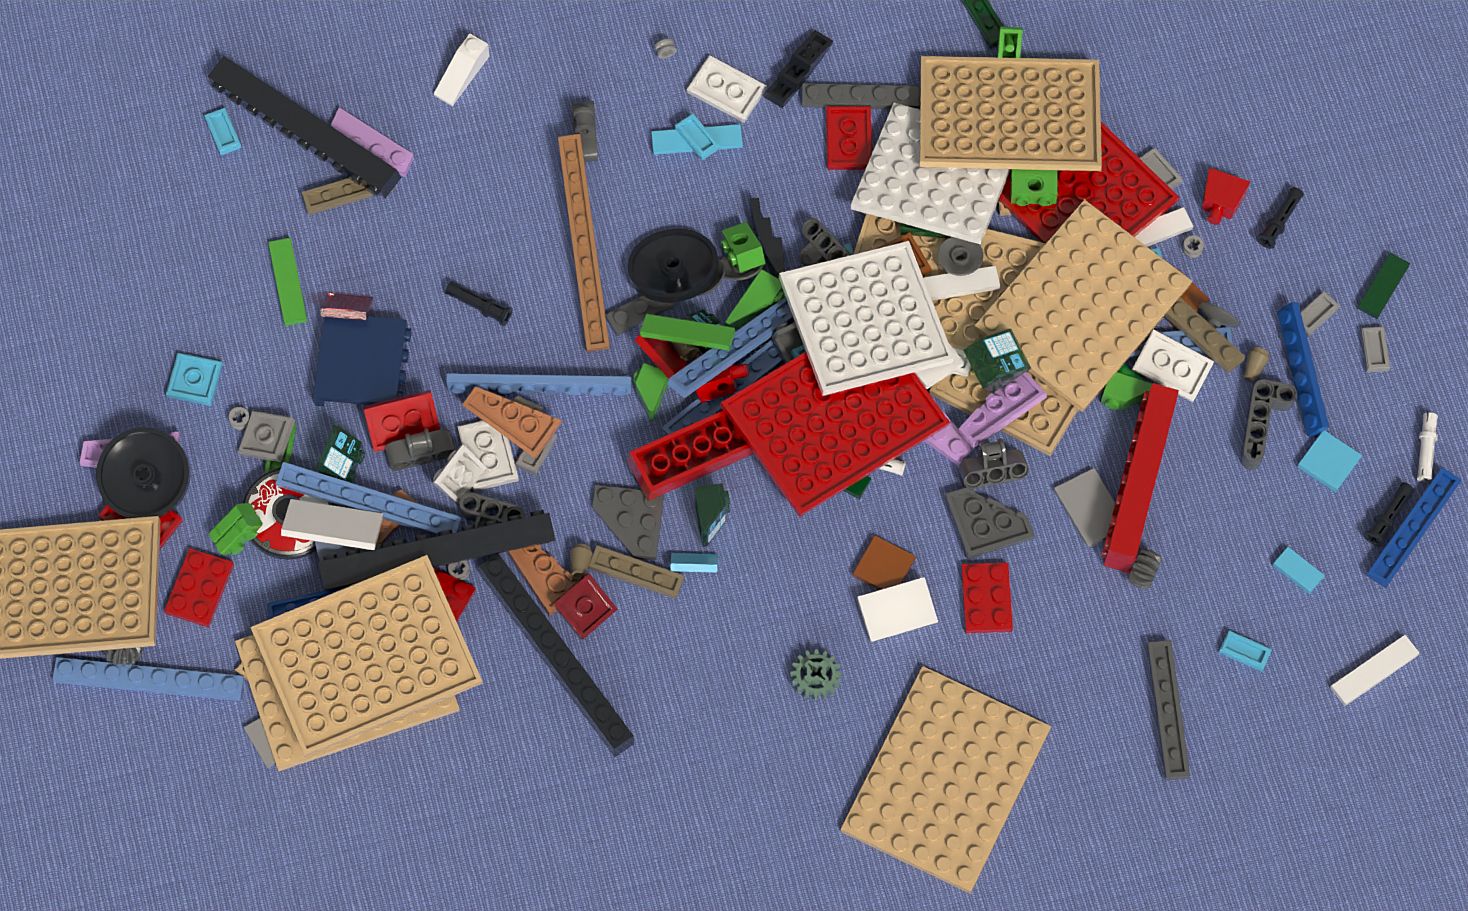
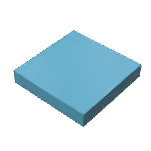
[166,353,223,406]
[1297,431,1362,492]

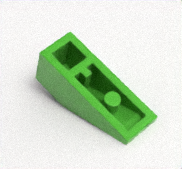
[725,269,785,330]

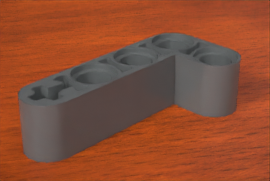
[1241,380,1297,470]

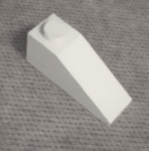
[434,34,490,106]

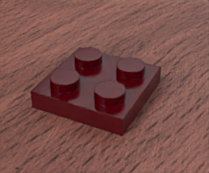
[552,573,618,640]

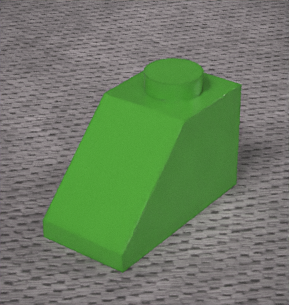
[997,27,1023,58]
[633,363,669,420]
[1101,372,1152,410]

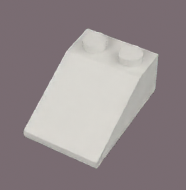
[432,445,487,504]

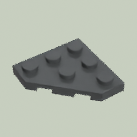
[592,485,664,561]
[945,487,1034,559]

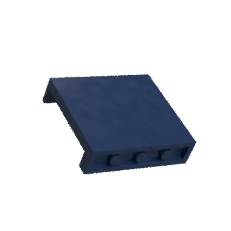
[313,313,412,406]

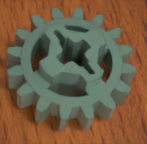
[790,649,842,701]

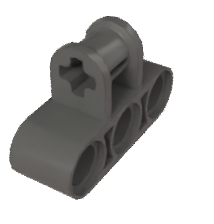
[572,101,598,162]
[798,218,852,266]
[385,428,455,471]
[959,438,1029,488]
[459,493,525,528]

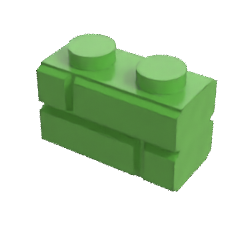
[209,503,263,555]

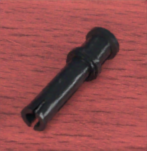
[1256,187,1304,249]
[445,281,513,326]
[1363,482,1414,546]

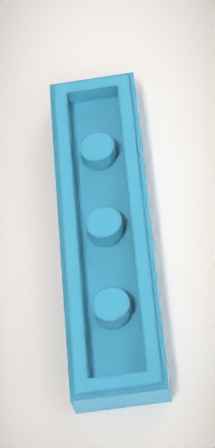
[652,124,743,155]

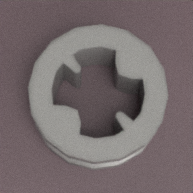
[654,39,677,59]
[1183,235,1204,258]
[229,407,250,430]
[448,561,470,581]

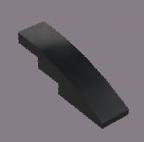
[764,30,833,108]
[750,198,785,279]

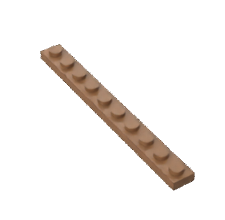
[558,134,610,352]

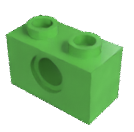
[1011,169,1057,206]
[720,222,765,273]

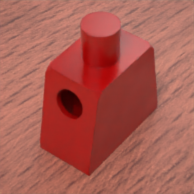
[1202,168,1251,225]
[696,355,749,403]

